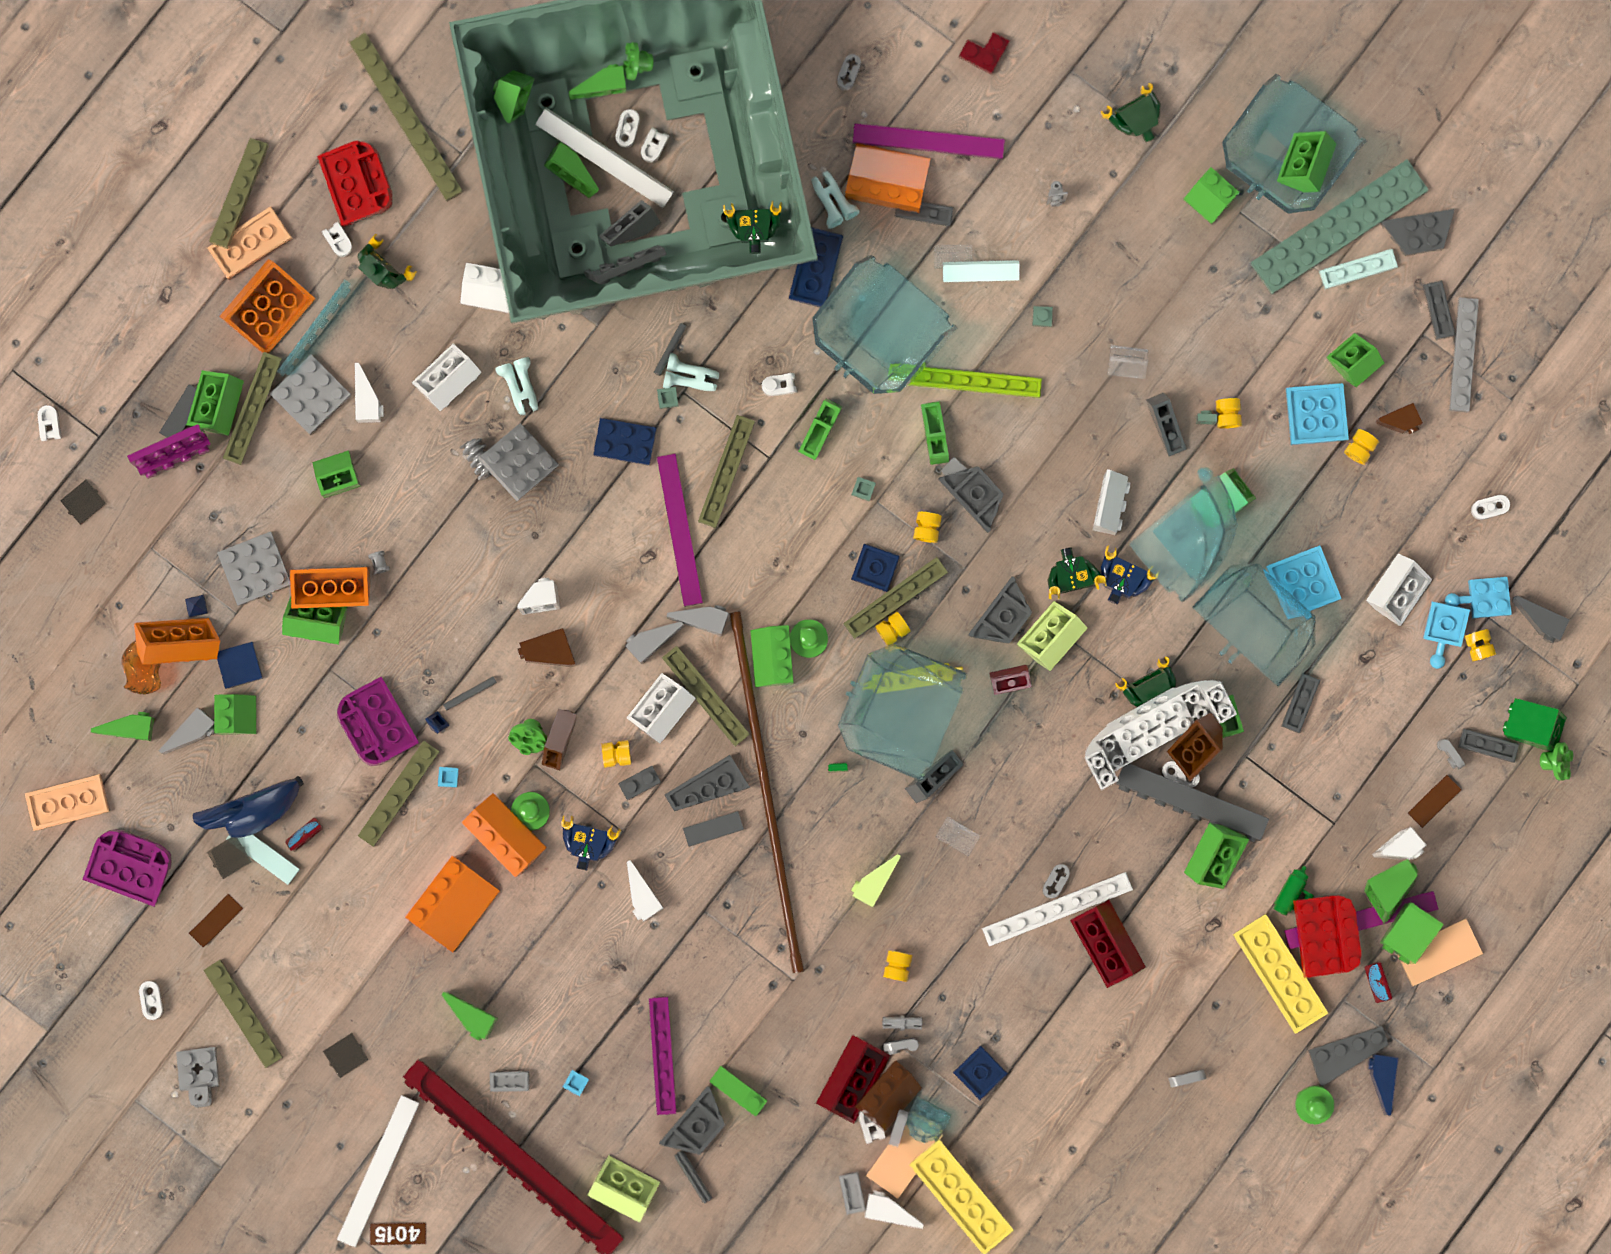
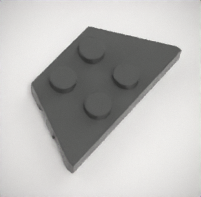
[1381,209,1454,256]
[938,466,1004,533]
[968,576,1032,644]
[659,1086,725,1155]

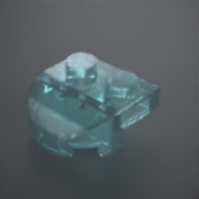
[905,1096,951,1143]

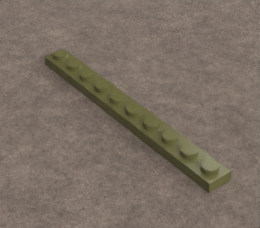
[349,33,463,201]

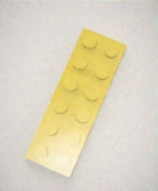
[1232,914,1328,1034]
[909,1139,1014,1254]

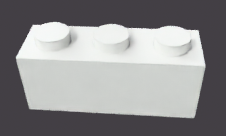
[461,263,509,313]
[412,344,482,411]
[1093,469,1130,535]
[1366,554,1432,626]
[518,578,560,615]
[627,673,696,743]
[1372,827,1426,860]

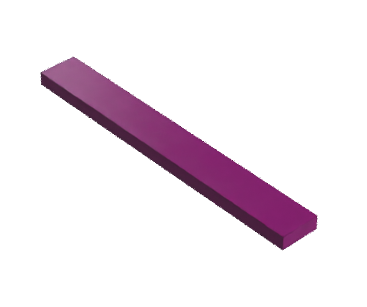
[852,123,1005,159]
[657,454,703,607]
[1284,891,1439,949]

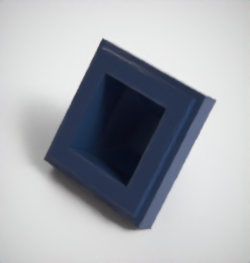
[185,594,208,618]
[425,711,450,734]

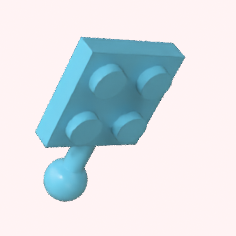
[1445,577,1512,619]
[1423,601,1470,669]

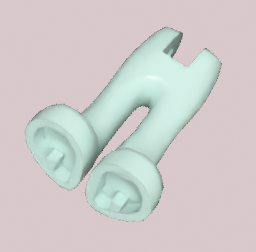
[811,171,860,229]
[663,353,719,391]
[495,357,538,415]

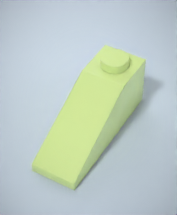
[851,854,901,908]

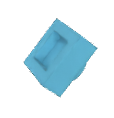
[438,767,459,788]
[563,1070,589,1097]

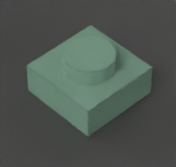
[1032,306,1053,327]
[657,387,679,409]
[1196,411,1217,425]
[851,477,876,502]

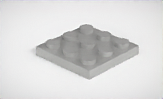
[270,355,352,435]
[479,423,559,501]
[217,531,291,606]

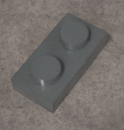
[618,766,661,801]

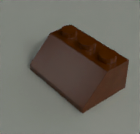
[1167,713,1223,781]
[855,1060,922,1132]

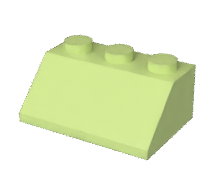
[1017,601,1087,671]
[588,1156,660,1222]

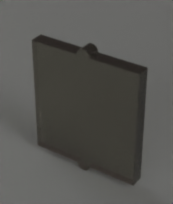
[60,480,106,525]
[207,837,252,879]
[323,1033,369,1078]

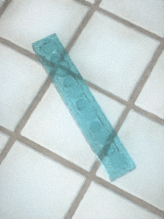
[277,280,351,377]

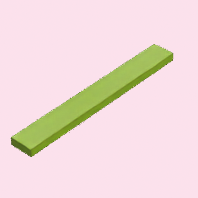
[888,364,1042,398]

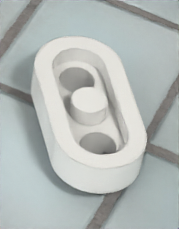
[616,109,639,148]
[1471,495,1510,520]
[1162,761,1200,788]
[139,981,163,1020]

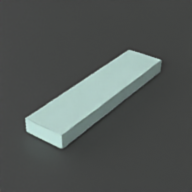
[1319,249,1398,289]
[943,260,1019,282]
[226,834,300,885]

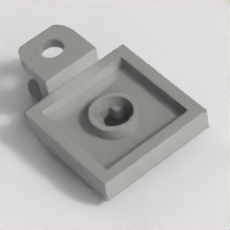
[176,1047,219,1108]

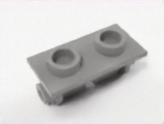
[1046,181,1068,207]

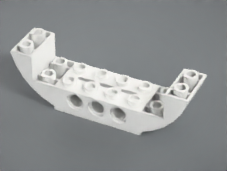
[1085,680,1237,790]

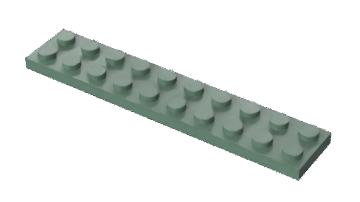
[1250,159,1428,295]

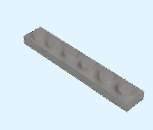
[1449,298,1479,413]

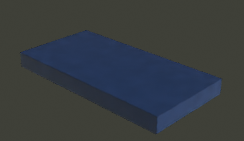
[788,227,844,309]

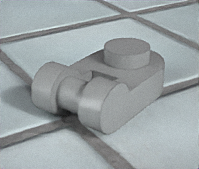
[1437,739,1465,770]
[883,1038,918,1055]

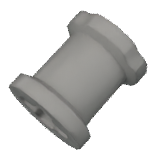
[368,551,390,574]

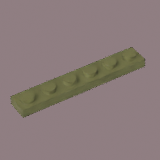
[209,138,269,249]
[223,352,282,465]
[698,415,755,529]
[843,557,948,640]
[662,646,750,747]
[358,741,440,847]
[203,960,283,1068]

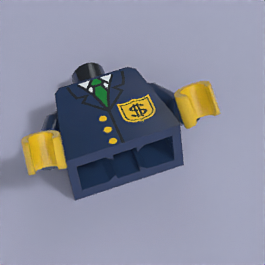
[1101,546,1161,605]
[561,816,621,871]

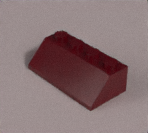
[1070,899,1146,988]
[816,1035,891,1124]

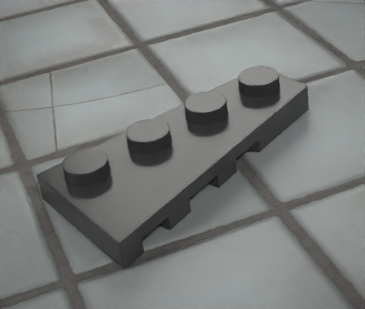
[584,245,667,284]
[665,755,750,812]
[1308,1026,1389,1087]

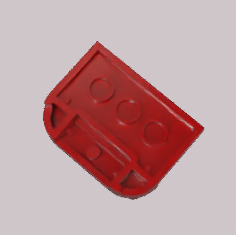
[317,141,393,227]
[1293,895,1361,978]

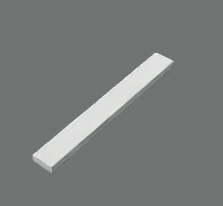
[535,108,674,208]
[982,872,1133,946]
[337,1095,419,1247]

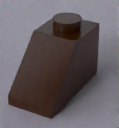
[1376,403,1423,434]

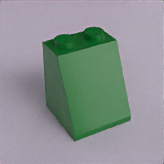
[1503,698,1567,752]

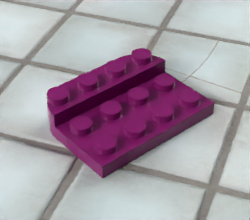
[127,424,210,479]
[337,677,419,766]
[82,829,172,907]

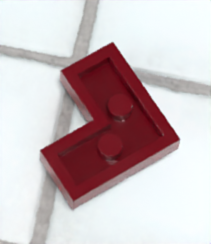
[959,32,1010,75]

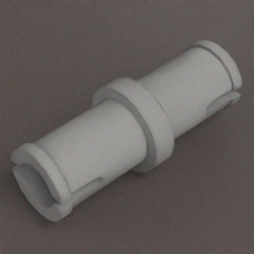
[882,1015,922,1031]

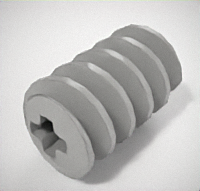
[460,438,492,481]

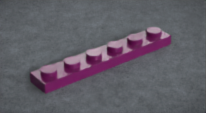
[649,997,677,1115]

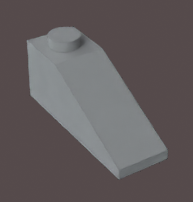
[666,605,729,636]
[625,621,684,664]
[159,707,214,755]

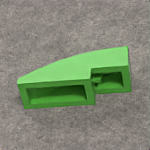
[798,398,843,460]
[921,402,949,465]

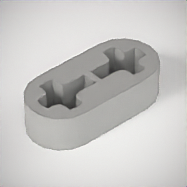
[837,54,861,90]
[1042,864,1070,899]
[1168,1069,1206,1087]
[889,1109,909,1147]

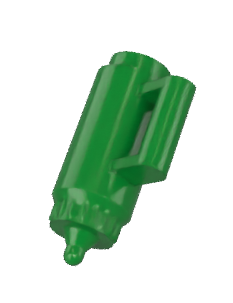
[1273,866,1314,916]

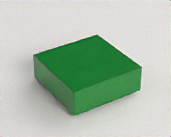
[828,763,848,773]

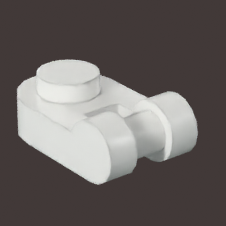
[641,127,670,163]
[322,222,352,257]
[762,373,797,396]
[38,405,61,441]
[859,1112,885,1144]

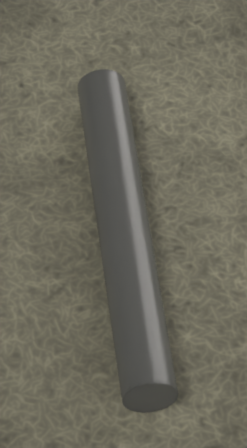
[653,323,687,376]
[443,676,497,711]

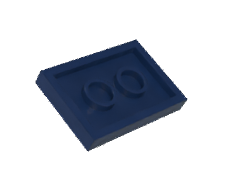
[593,418,656,466]

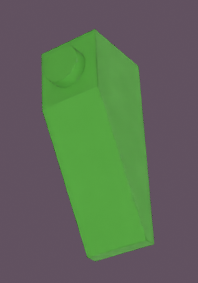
[569,64,626,100]
[543,142,599,198]
[90,712,155,741]
[709,1066,768,1117]

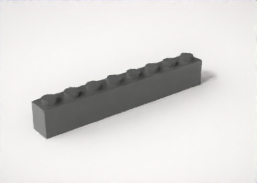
[1115,763,1269,843]

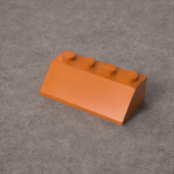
[290,566,370,608]
[134,618,220,665]
[461,793,547,878]

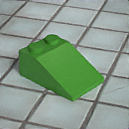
[442,991,498,1041]

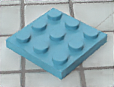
[1285,383,1349,445]
[1266,546,1342,620]

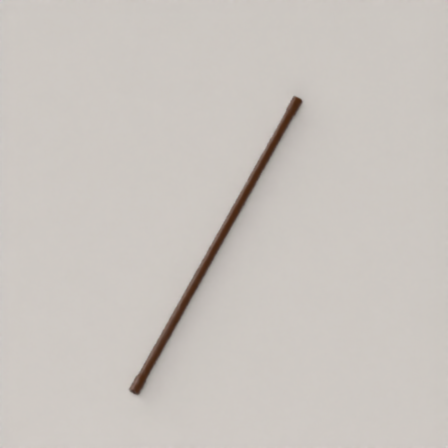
[729,611,804,973]

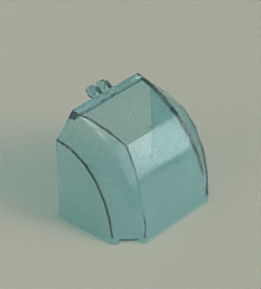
[1222,74,1367,214]
[812,255,958,394]
[1129,467,1238,602]
[1192,564,1316,687]
[838,644,967,781]

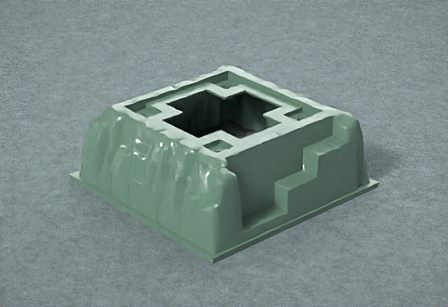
[449,0,817,324]

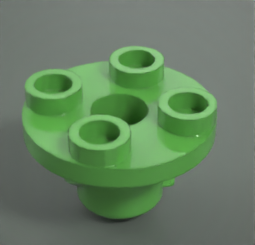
[623,42,654,81]
[790,619,828,658]
[508,719,547,755]
[1540,742,1574,781]
[511,792,550,831]
[1295,1086,1334,1124]

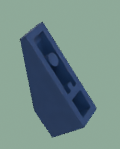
[1367,1054,1398,1116]

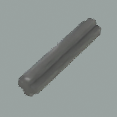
[674,1151,712,1203]

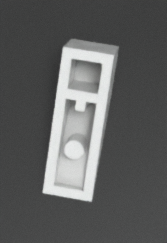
[355,363,384,423]
[627,860,663,921]
[865,1191,923,1229]

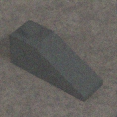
[599,200,661,247]
[1146,392,1187,457]
[1512,596,1569,643]
[905,750,964,803]

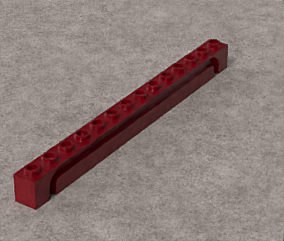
[403,1059,625,1254]

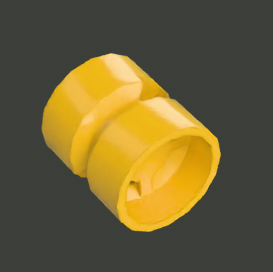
[1216,398,1242,429]
[1344,429,1379,465]
[913,511,942,543]
[875,612,911,647]
[1464,629,1496,662]
[601,740,631,768]
[883,950,913,982]

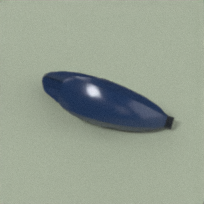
[193,776,304,838]

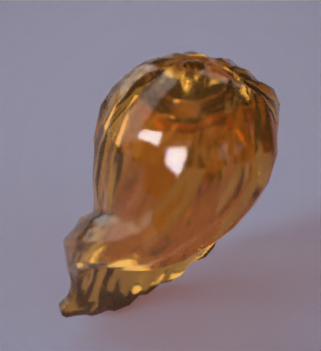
[121,640,161,695]

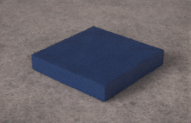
[851,544,900,593]
[217,642,263,689]
[953,1045,1008,1100]

